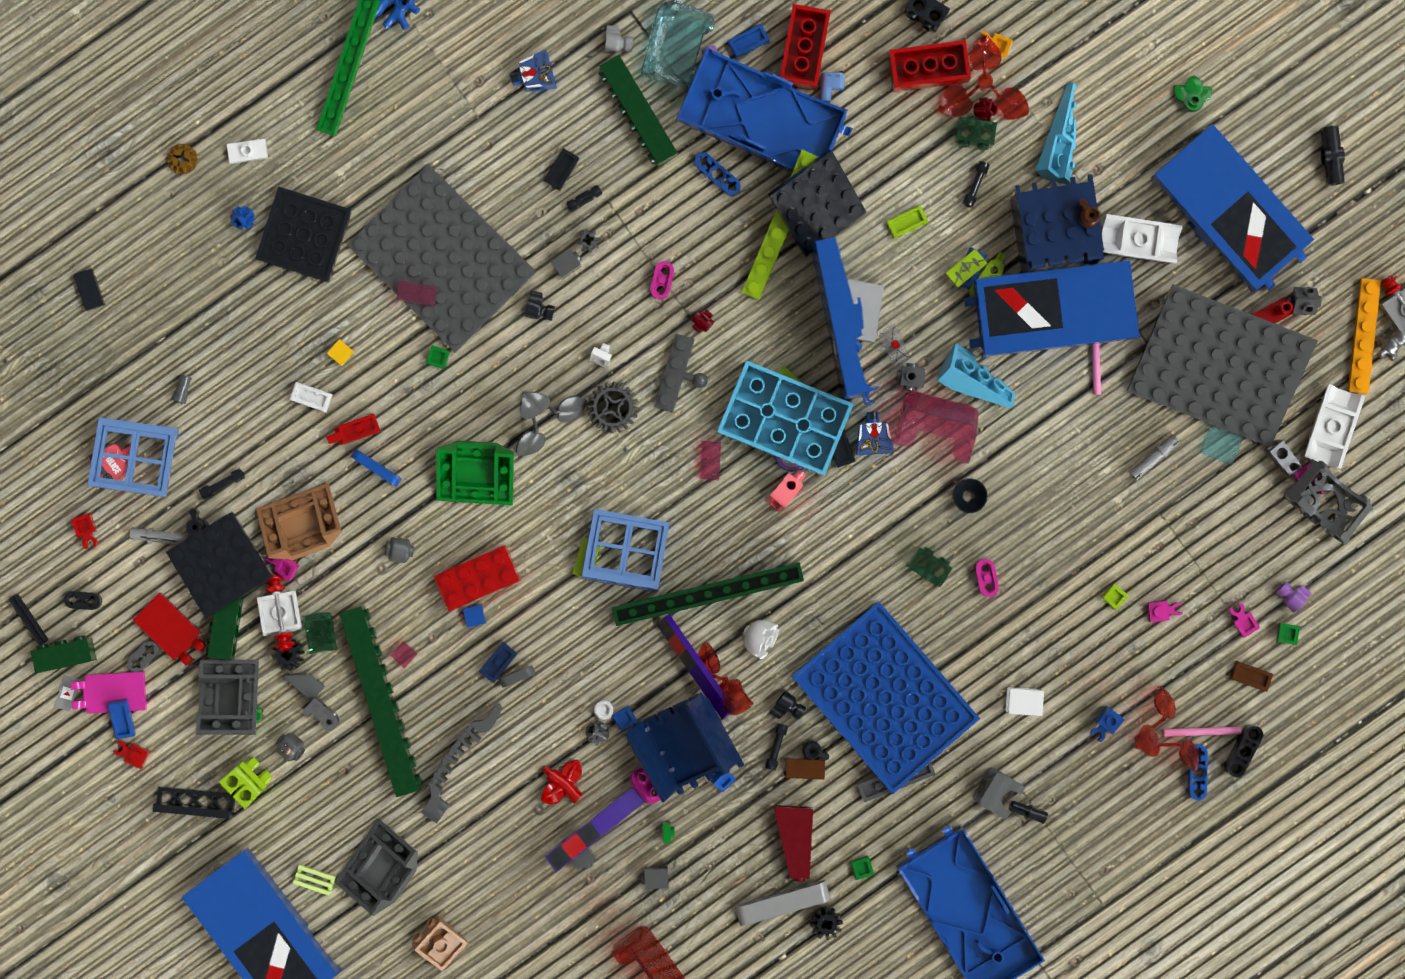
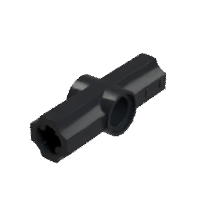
[1321,126,1345,186]

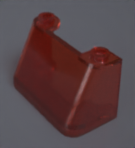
[612,926,685,979]

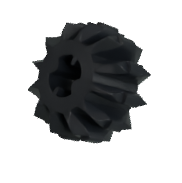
[272,639,305,671]
[810,906,843,940]

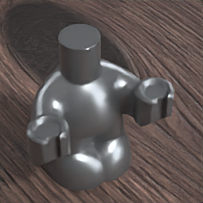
[1374,329,1405,362]

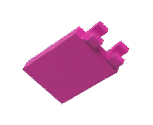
[70,671,147,714]

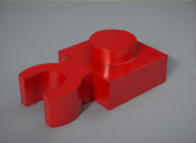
[71,513,99,549]
[113,740,151,769]

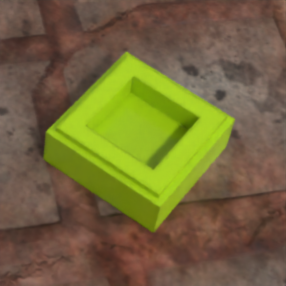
[1101,583,1129,610]

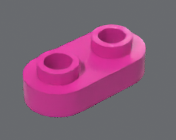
[651,261,674,300]
[975,559,999,597]
[630,768,660,804]

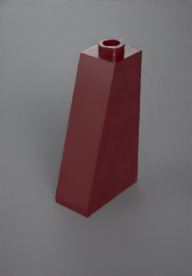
[774,805,813,882]

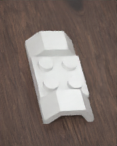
[1101,214,1182,264]
[1304,384,1365,469]

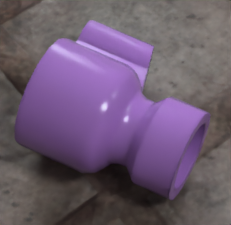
[1275,581,1312,613]

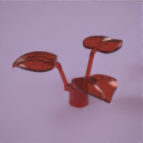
[938,35,1029,120]
[697,642,754,715]
[1134,686,1199,771]

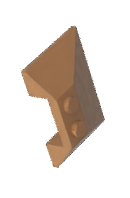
[256,483,342,560]

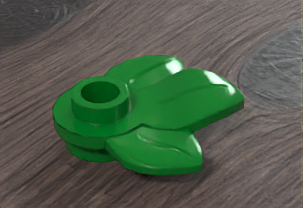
[1173,75,1212,112]

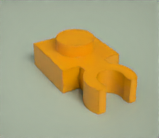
[977,31,1014,58]

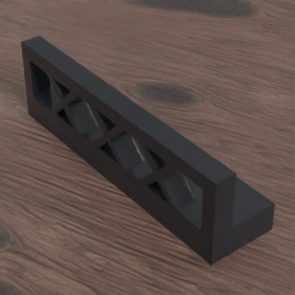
[152,786,235,819]

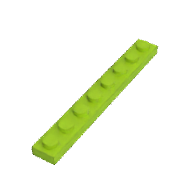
[742,150,818,299]

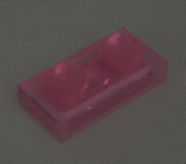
[396,281,438,306]
[700,441,721,480]

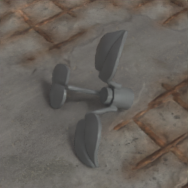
[516,391,587,456]

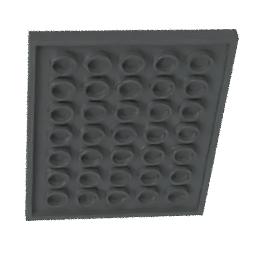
[347,164,537,353]
[1127,284,1318,447]

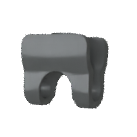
[973,768,1025,819]

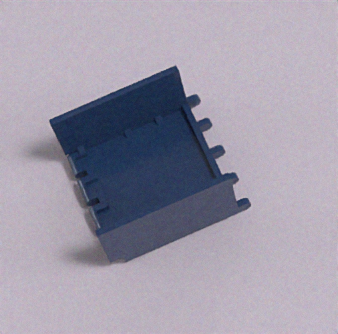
[1010,174,1104,273]
[625,693,744,803]

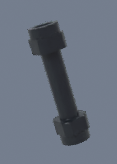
[962,161,990,208]
[199,468,245,500]
[765,723,788,771]

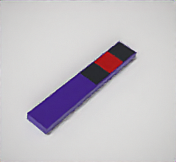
[657,614,735,720]
[545,787,645,872]

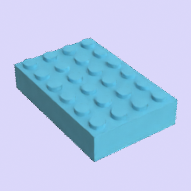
[717,360,854,476]

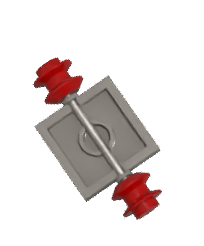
[1380,275,1405,334]

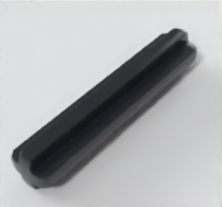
[9,594,48,645]

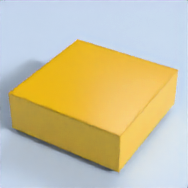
[327,339,354,366]

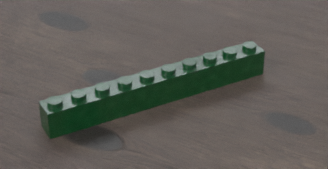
[612,562,804,626]
[339,606,422,798]

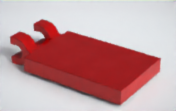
[133,593,206,666]

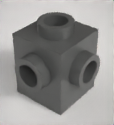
[1290,287,1322,315]
[896,363,926,391]

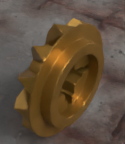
[167,144,198,174]

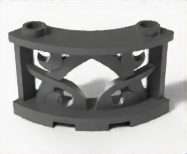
[1283,459,1373,545]

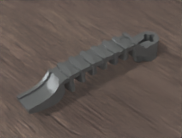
[421,704,502,824]

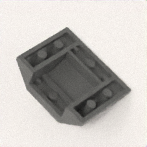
[196,660,259,735]
[335,819,418,916]

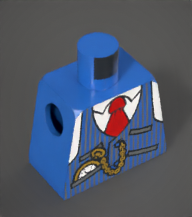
[510,50,557,92]
[856,411,894,455]

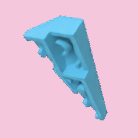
[1035,83,1077,185]

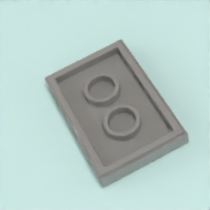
[847,279,884,343]

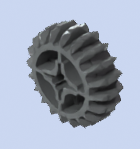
[587,382,639,434]

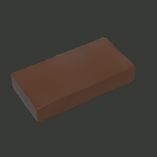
[1229,661,1273,692]
[786,758,825,780]

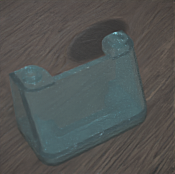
[641,0,715,89]

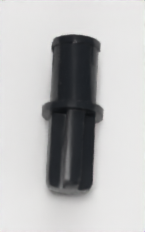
[1009,801,1048,824]

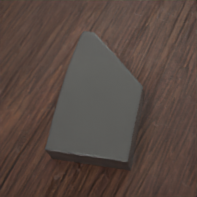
[283,671,325,701]

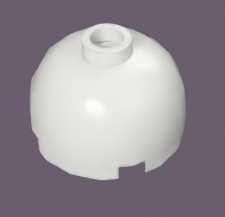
[743,620,779,659]

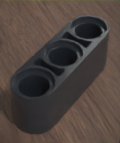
[1224,724,1264,778]

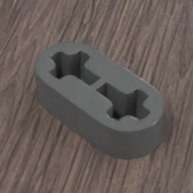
[127,641,160,672]
[499,665,536,688]

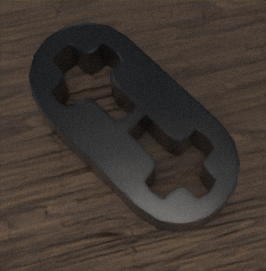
[64,591,103,610]

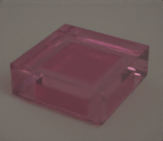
[390,641,418,668]

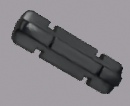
[566,185,602,212]

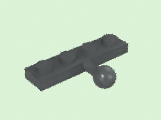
[654,334,708,412]
[857,762,936,803]

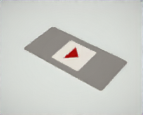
[55,675,80,711]

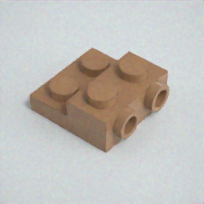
[412,915,468,971]

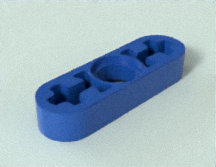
[695,152,741,196]
[350,448,402,487]
[1188,744,1208,801]

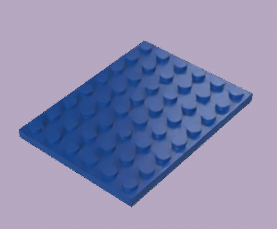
[792,601,981,794]

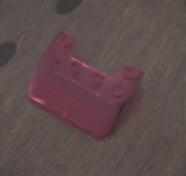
[892,391,979,464]

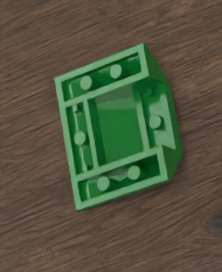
[436,440,514,506]

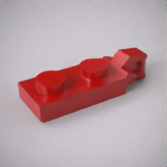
[326,413,381,445]

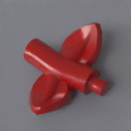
[541,759,583,805]

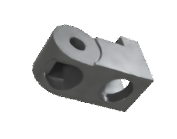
[1264,440,1302,477]
[302,697,340,731]

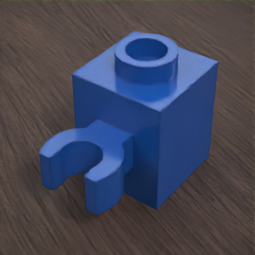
[1089,706,1125,742]

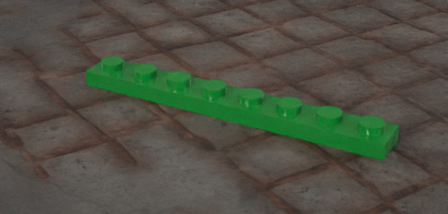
[316,0,381,137]

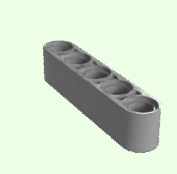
[735,880,831,926]

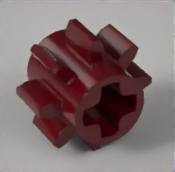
[973,97,997,122]
[691,309,715,333]

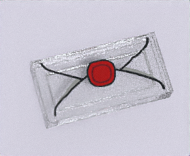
[877,324,911,367]

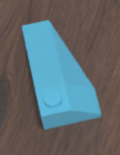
[937,343,1015,408]

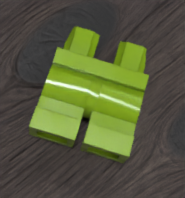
[219,757,272,810]

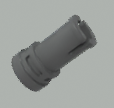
[171,374,192,404]

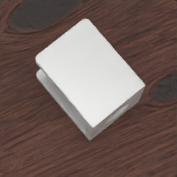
[1005,687,1044,716]

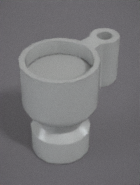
[605,25,633,53]

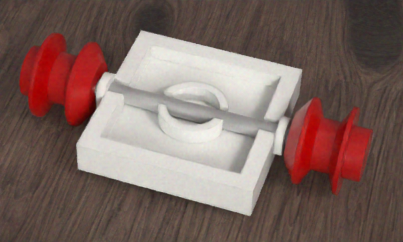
[257,575,302,651]

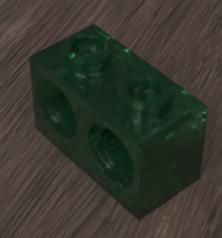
[954,117,997,150]
[906,546,953,588]
[303,612,337,654]

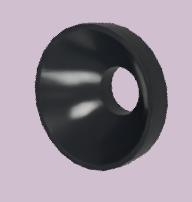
[952,478,988,513]

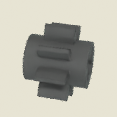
[577,229,601,253]
[585,720,609,746]

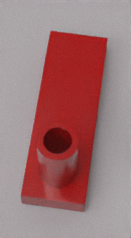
[1251,297,1293,323]

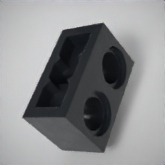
[904,0,950,32]

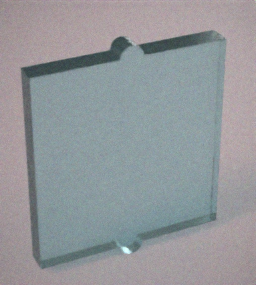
[1200,424,1243,465]

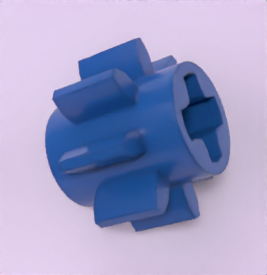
[230,206,255,230]

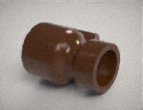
[1077,199,1100,228]

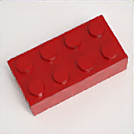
[780,4,831,91]
[888,40,971,92]
[434,545,521,611]

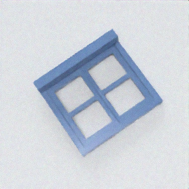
[88,417,179,497]
[581,509,670,593]

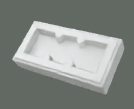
[227,139,268,164]
[289,382,333,413]

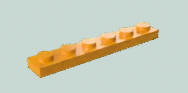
[1347,278,1381,395]

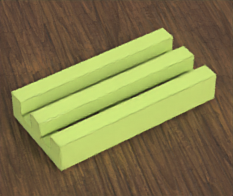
[293,864,336,896]

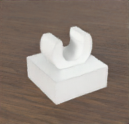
[589,343,612,369]

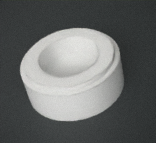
[594,700,614,720]

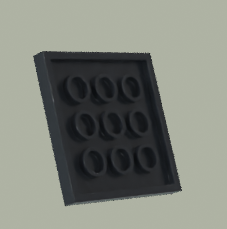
[768,149,866,257]
[255,186,352,283]
[166,512,273,618]

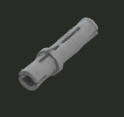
[1129,434,1180,481]
[130,527,190,545]

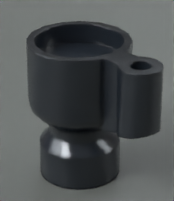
[525,290,555,321]
[186,509,209,536]
[769,690,806,720]
[801,739,829,760]

